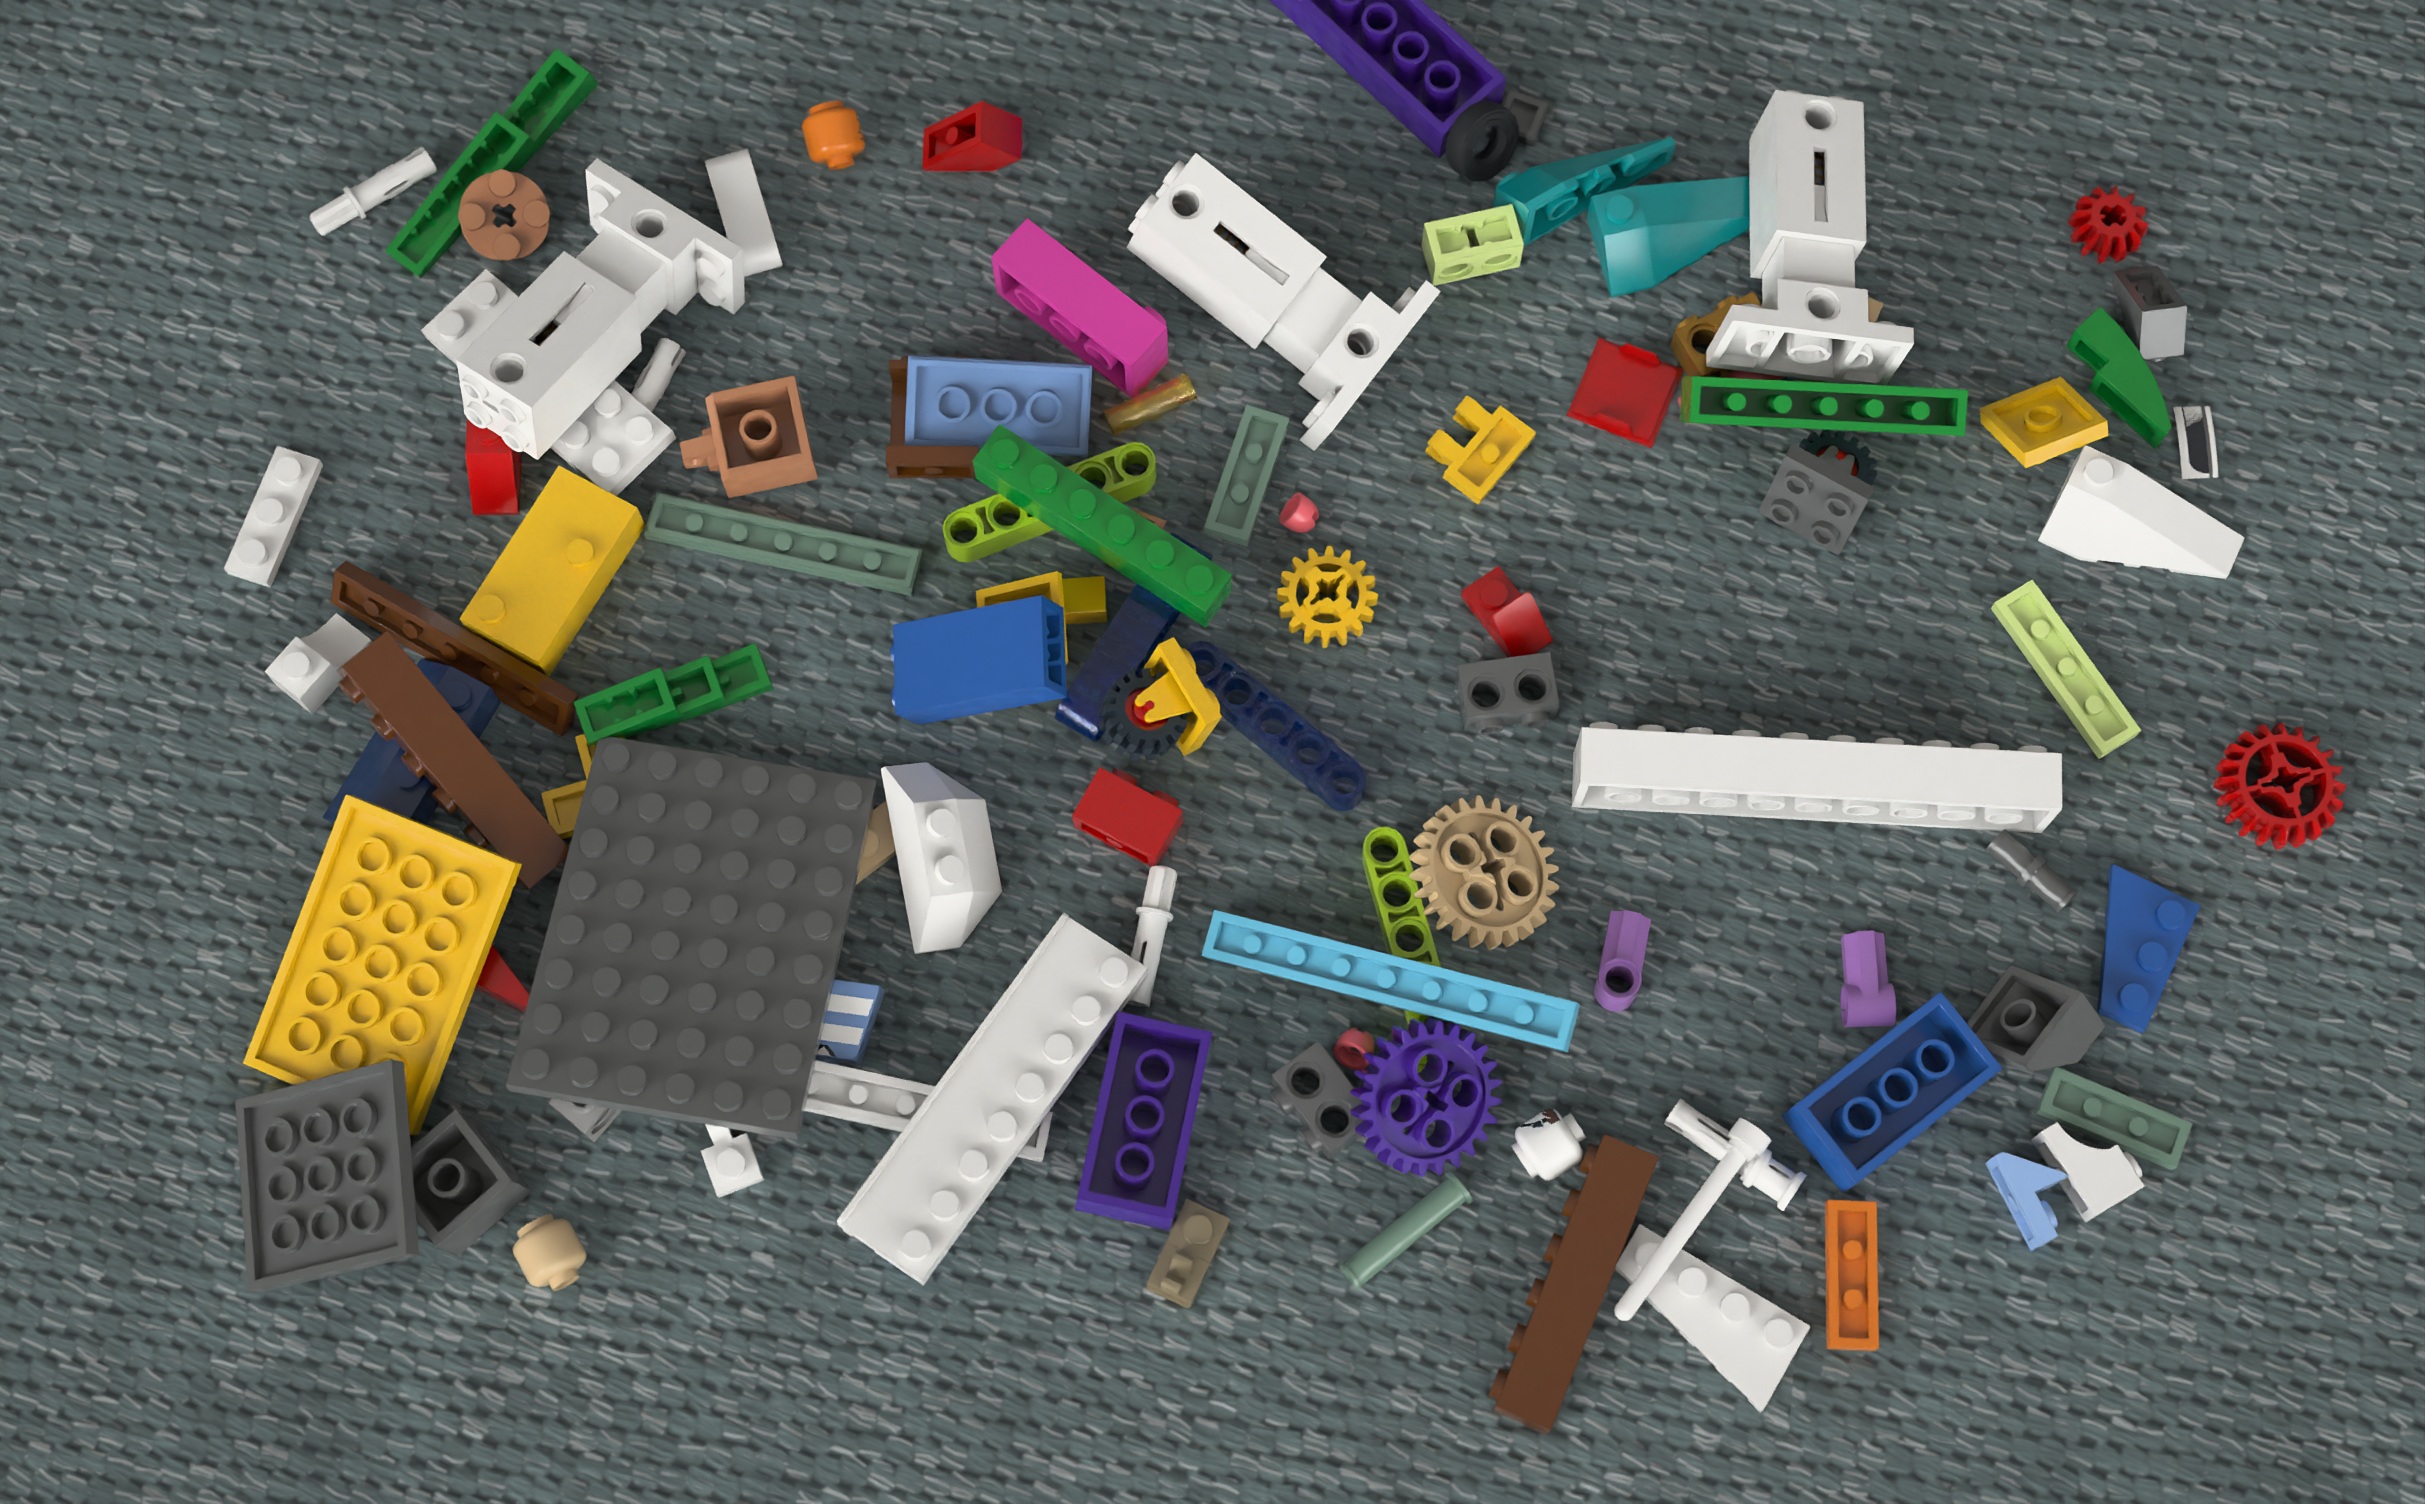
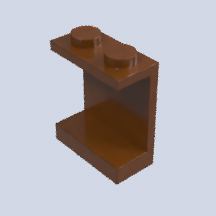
[886,355,979,479]

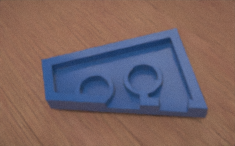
[2097,864,2201,1033]

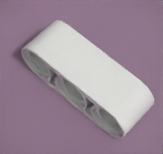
[704,148,783,277]

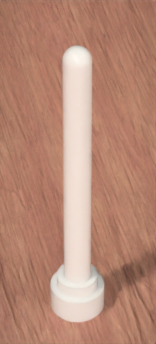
[1614,1118,1771,1321]

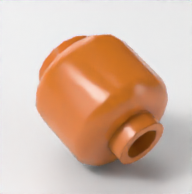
[801,101,865,170]

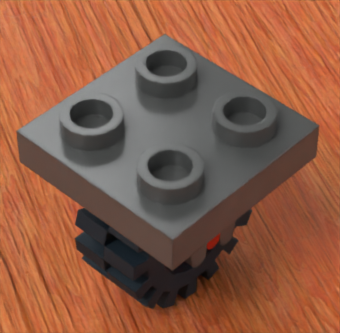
[1758,430,1877,556]

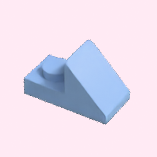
[1985,1152,2068,1251]

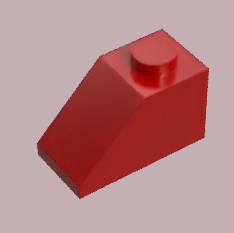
[922,101,1023,172]
[465,418,522,515]

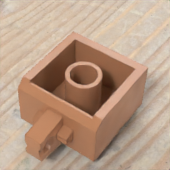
[679,376,818,498]

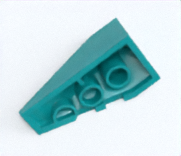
[1493,137,1676,247]
[1586,176,1750,298]

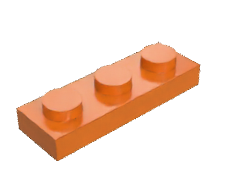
[1825,1200,1879,1351]

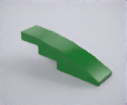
[573,643,774,746]

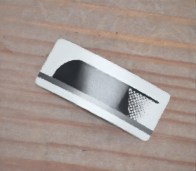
[2173,406,2218,479]

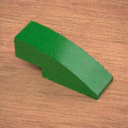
[2066,306,2172,449]

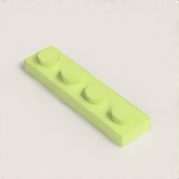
[1991,579,2141,759]

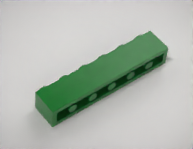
[1680,376,1968,436]
[973,424,1232,628]

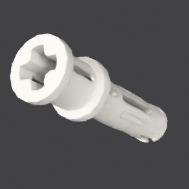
[1664,1099,1807,1211]

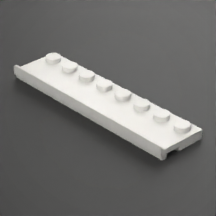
[837,913,1148,1285]

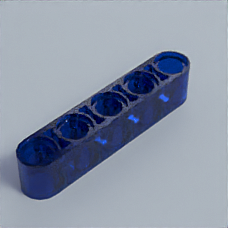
[1054,532,1213,743]
[1185,641,1366,811]

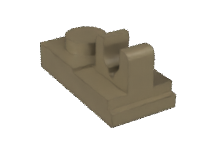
[1145,1198,1231,1309]

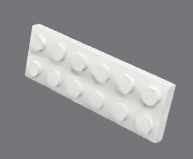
[421,269,676,496]

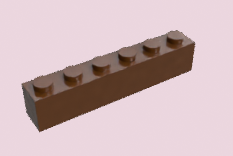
[336,631,569,890]
[1488,1134,1659,1434]

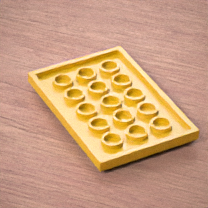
[243,794,522,1135]

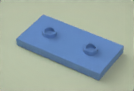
[905,355,1092,457]

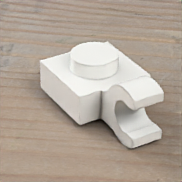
[701,1124,764,1197]

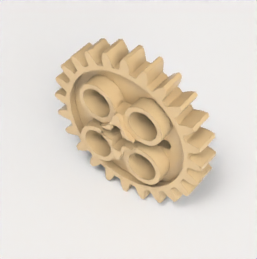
[1409,796,1559,950]

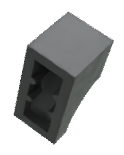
[2113,265,2187,362]

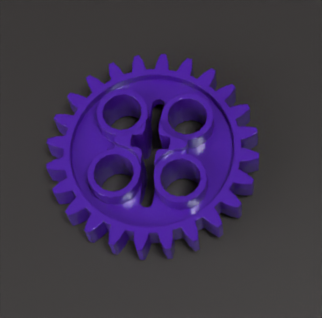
[1350,1017,1502,1177]

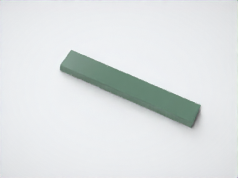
[644,492,924,596]

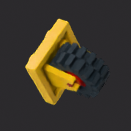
[1098,637,1222,761]

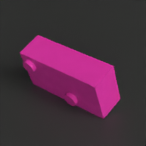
[991,218,1169,400]

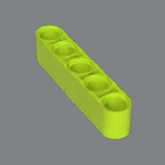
[942,442,1157,563]
[1362,827,1457,1026]

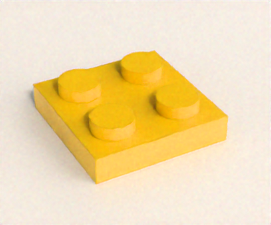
[1979,377,2108,468]

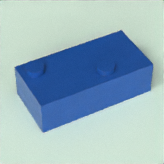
[1781,992,2003,1192]

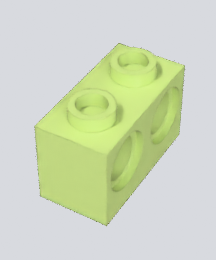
[1421,204,1524,286]

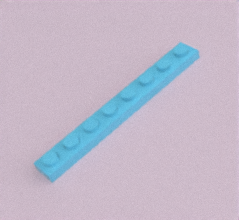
[1201,910,1580,1052]

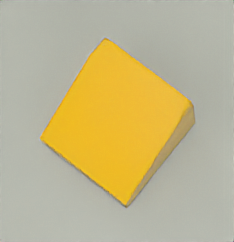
[1062,576,1107,624]

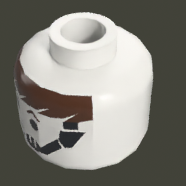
[1511,1108,1586,1181]

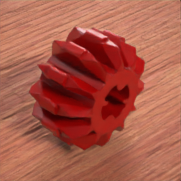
[2068,185,2148,264]

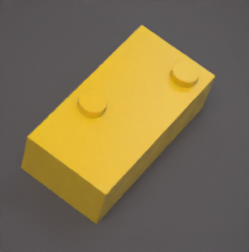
[459,466,646,677]

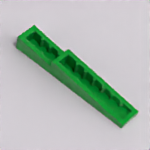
[385,48,598,279]

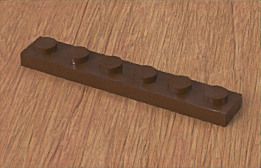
[331,561,579,736]

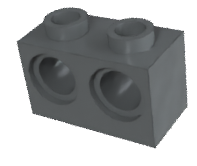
[1455,652,1560,735]
[1270,1041,1364,1159]

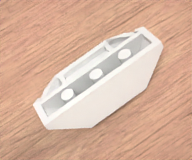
[881,762,1002,954]

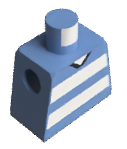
[816,980,885,1065]

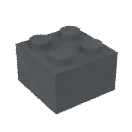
[411,1109,532,1256]

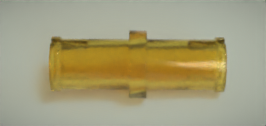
[1103,372,1197,437]

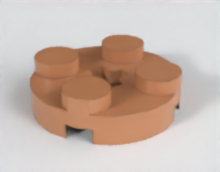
[458,170,550,262]

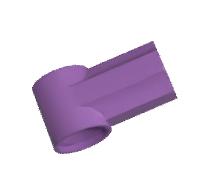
[1594,910,1651,1011]
[1840,931,1896,1027]

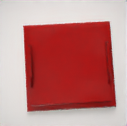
[1566,338,1684,448]

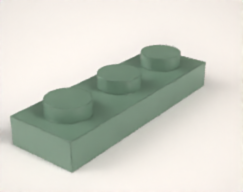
[1204,404,1290,547]
[2035,1067,2193,1170]

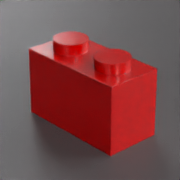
[1072,767,1183,867]

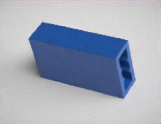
[890,595,1067,724]

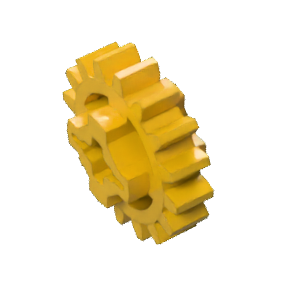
[1277,546,1378,648]

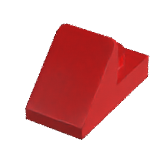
[1460,566,1553,658]

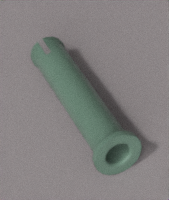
[1338,1171,1473,1290]

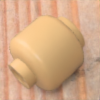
[513,1214,587,1291]

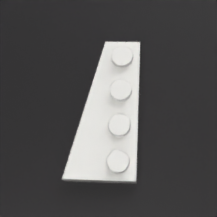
[1615,1224,1810,1413]

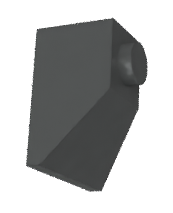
[1967,965,2106,1072]

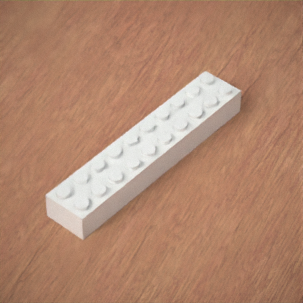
[1572,722,2062,833]

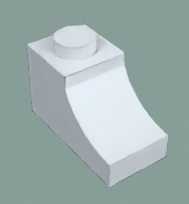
[265,613,372,714]
[2032,1122,2144,1223]

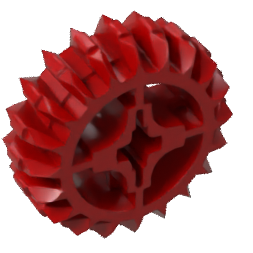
[2213,722,2346,850]

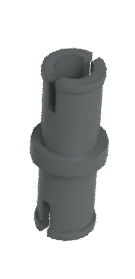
[1985,829,2079,914]

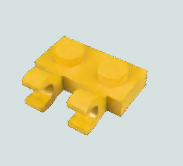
[1425,396,1536,505]

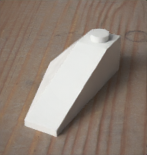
[2038,445,2245,579]

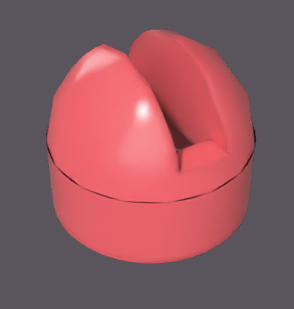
[1279,492,1319,533]
[1333,1028,1375,1070]

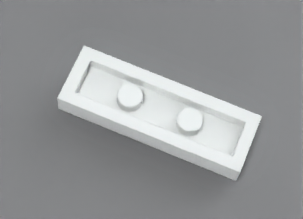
[224,446,323,588]

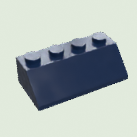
[322,659,501,825]

